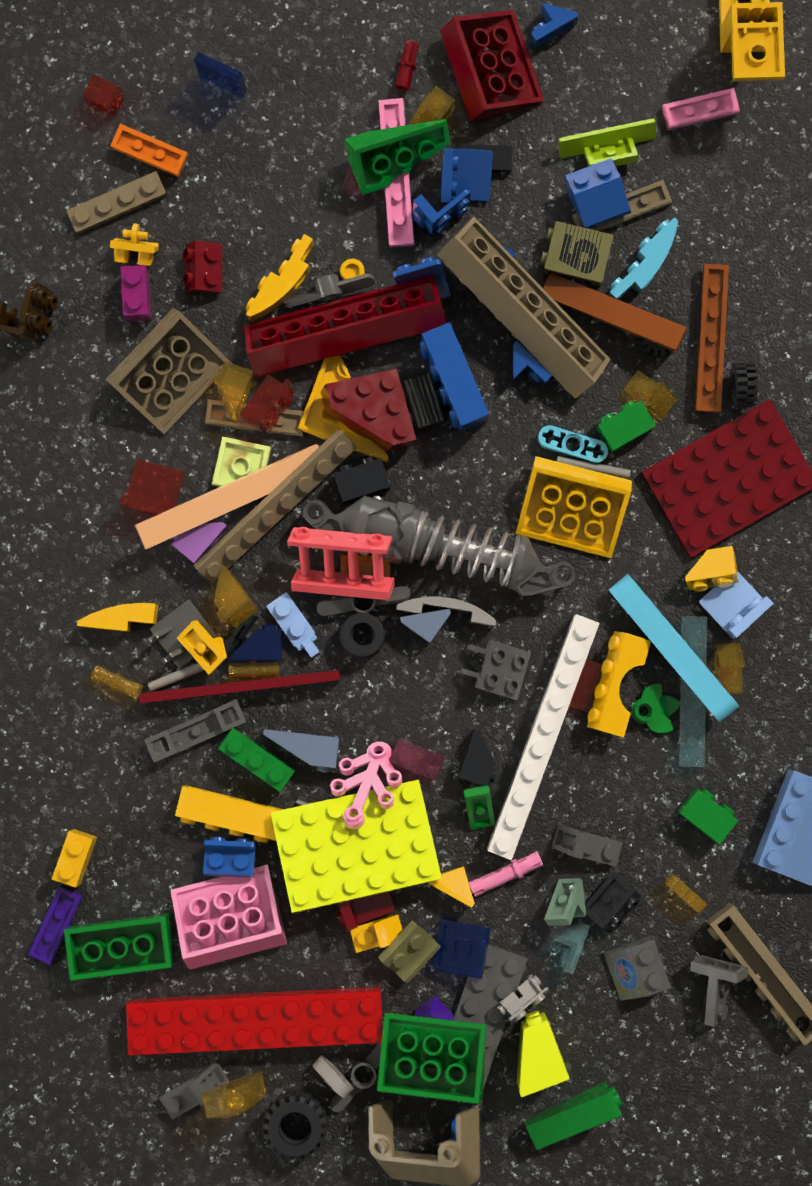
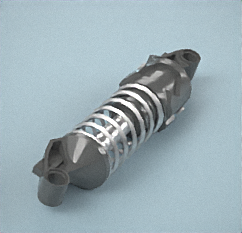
[303,496,575,597]

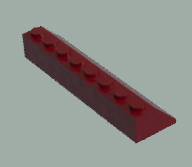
[244,274,446,377]

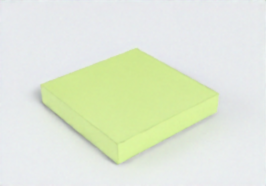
[212,437,271,487]

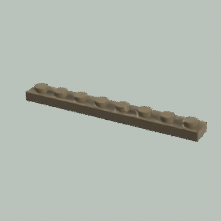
[194,429,357,583]

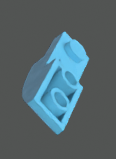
[608,217,678,300]

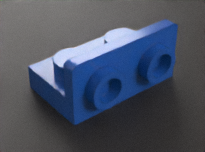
[203,837,256,878]

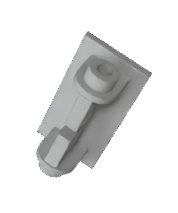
[497,976,549,1023]

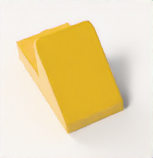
[177,620,227,675]
[350,914,403,953]

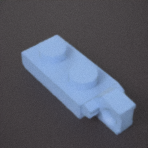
[266,592,320,658]

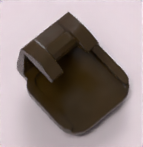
[0,283,58,343]

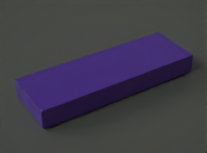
[28,885,84,966]

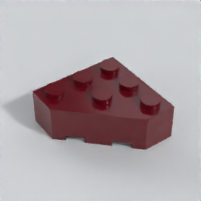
[321,369,416,452]

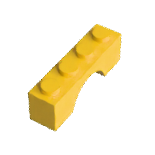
[587,631,651,737]

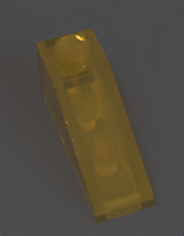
[202,1071,266,1118]

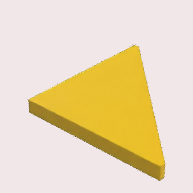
[298,356,388,463]

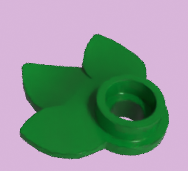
[631,684,680,733]

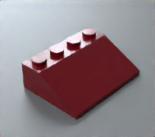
[440,10,544,122]

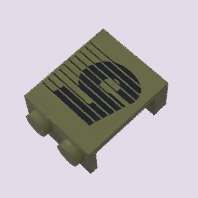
[540,221,614,288]

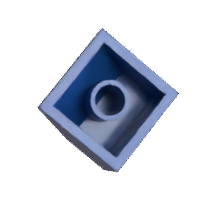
[565,158,631,229]

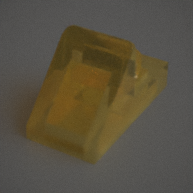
[623,370,677,420]
[714,643,745,693]

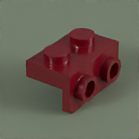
[182,240,222,294]

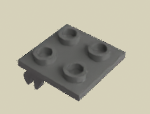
[146,599,218,669]
[459,639,531,700]

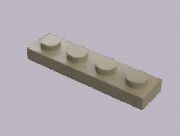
[66,171,167,235]

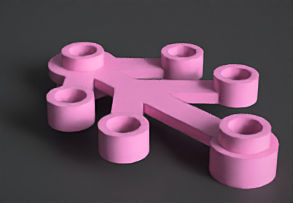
[330,742,402,829]

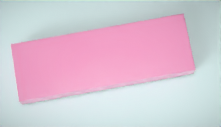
[662,88,740,131]

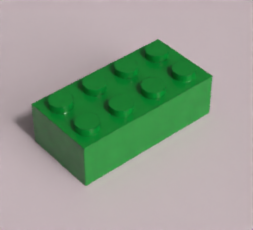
[64,913,175,981]

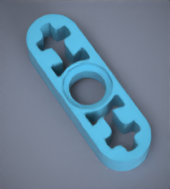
[538,425,608,464]

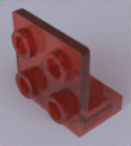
[240,374,294,433]
[120,460,185,515]

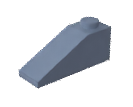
[263,729,340,772]

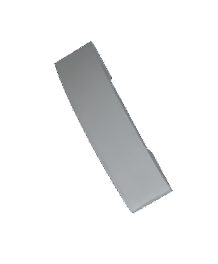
[397,596,496,627]

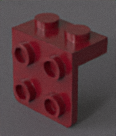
[337,892,395,931]

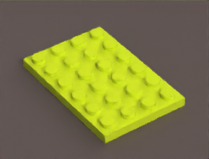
[271,780,442,913]

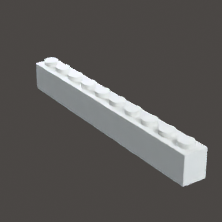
[487,614,599,860]

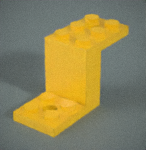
[719,0,785,81]

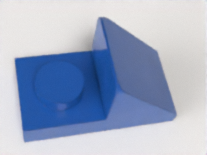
[530,4,578,49]
[512,341,552,386]

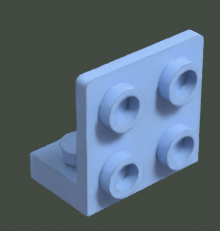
[699,571,774,639]

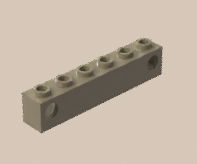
[706,903,812,1045]

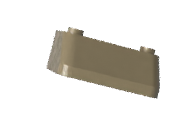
[369,1099,480,1186]

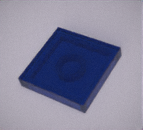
[194,53,247,97]
[432,919,491,979]

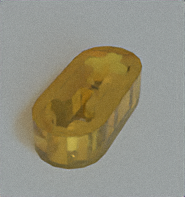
[664,873,708,914]

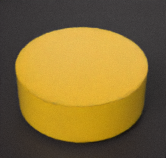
[340,259,365,280]

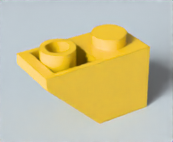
[685,546,739,591]

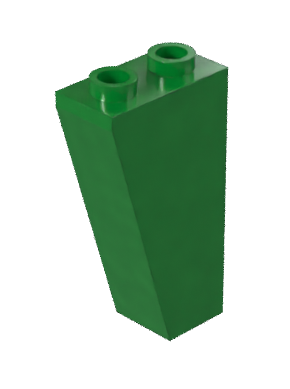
[524,1081,623,1150]

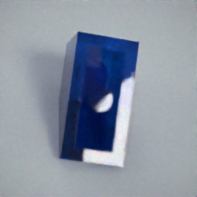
[231,625,283,661]

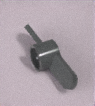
[284,274,375,308]
[317,586,411,616]
[330,1043,382,1112]

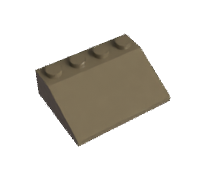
[105,308,231,434]

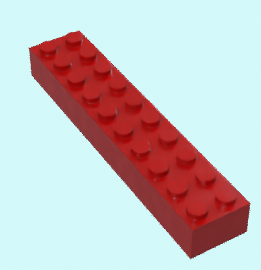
[126,987,383,1055]

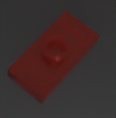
[569,659,602,713]

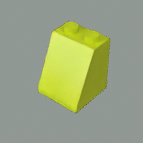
[517,1011,569,1097]

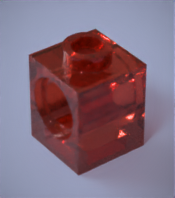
[82,74,124,116]

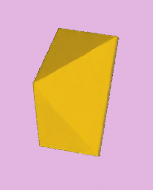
[428,867,474,908]

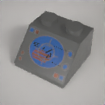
[603,936,671,1001]

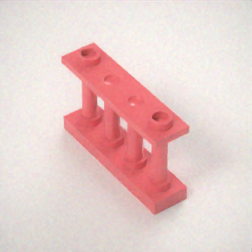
[287,527,395,600]

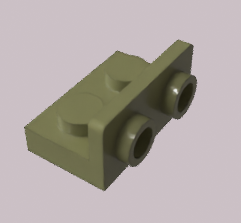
[378,920,440,983]

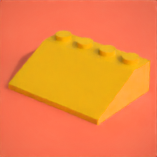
[515,456,632,558]

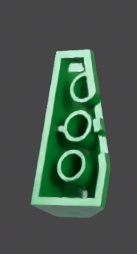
[345,119,450,195]

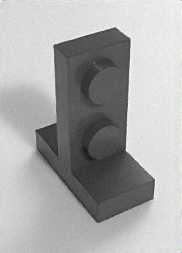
[551,824,623,867]
[690,955,748,1027]
[159,1061,230,1119]

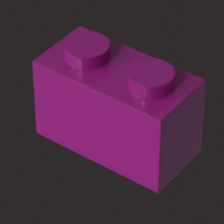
[121,265,152,322]

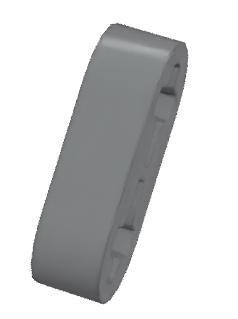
[312,1055,354,1098]

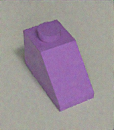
[171,522,229,564]

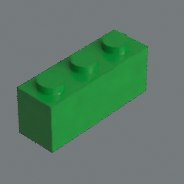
[218,728,296,792]

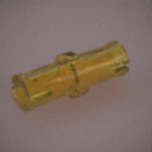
[228,660,280,680]
[90,665,142,699]

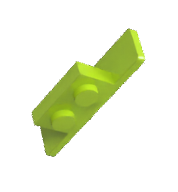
[559,119,656,167]

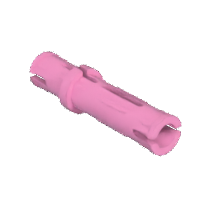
[469,851,544,897]

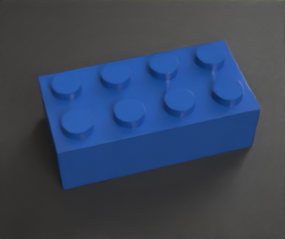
[419,322,489,433]

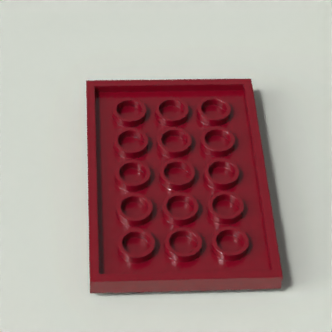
[641,399,812,558]

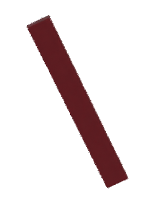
[139,670,341,703]

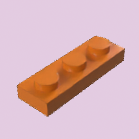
[110,124,189,177]

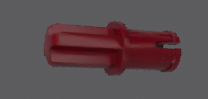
[394,40,419,91]

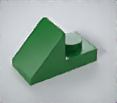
[464,785,495,830]

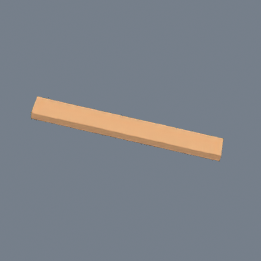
[135,444,319,549]

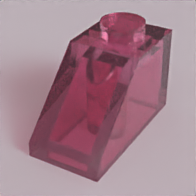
[389,738,445,780]

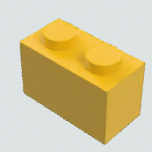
[52,829,97,888]

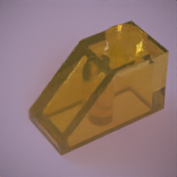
[409,86,455,125]
[214,362,254,424]
[213,566,259,628]

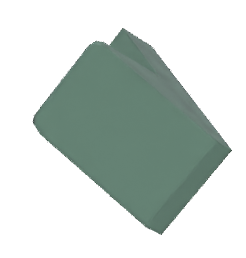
[544,878,586,926]

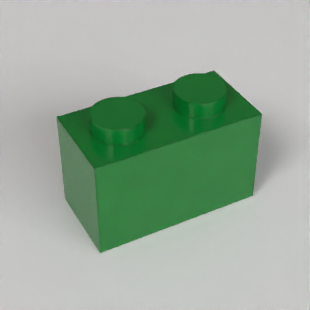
[596,400,656,454]
[677,788,738,844]

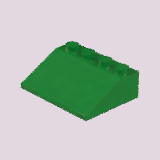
[377,1012,487,1104]

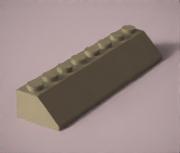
[437,217,611,398]

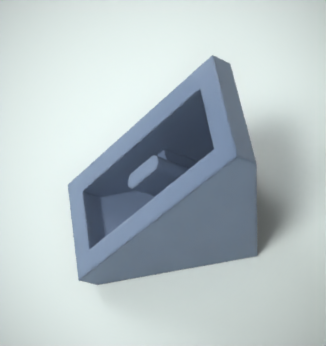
[400,609,451,643]

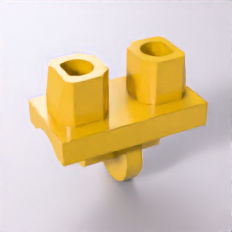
[110,223,159,266]

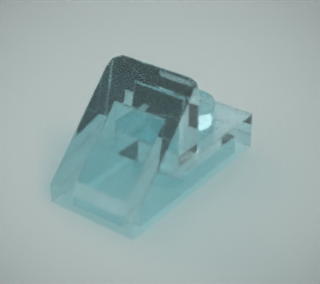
[551,922,590,974]

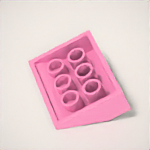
[171,864,287,970]

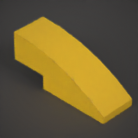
[77,603,158,632]

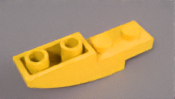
[245,234,314,322]

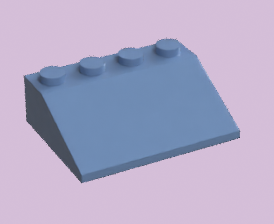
[752,769,812,886]

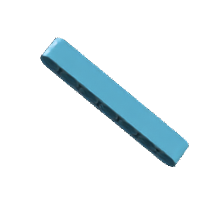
[609,574,740,722]

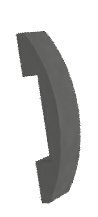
[144,699,246,763]

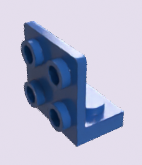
[441,148,493,202]

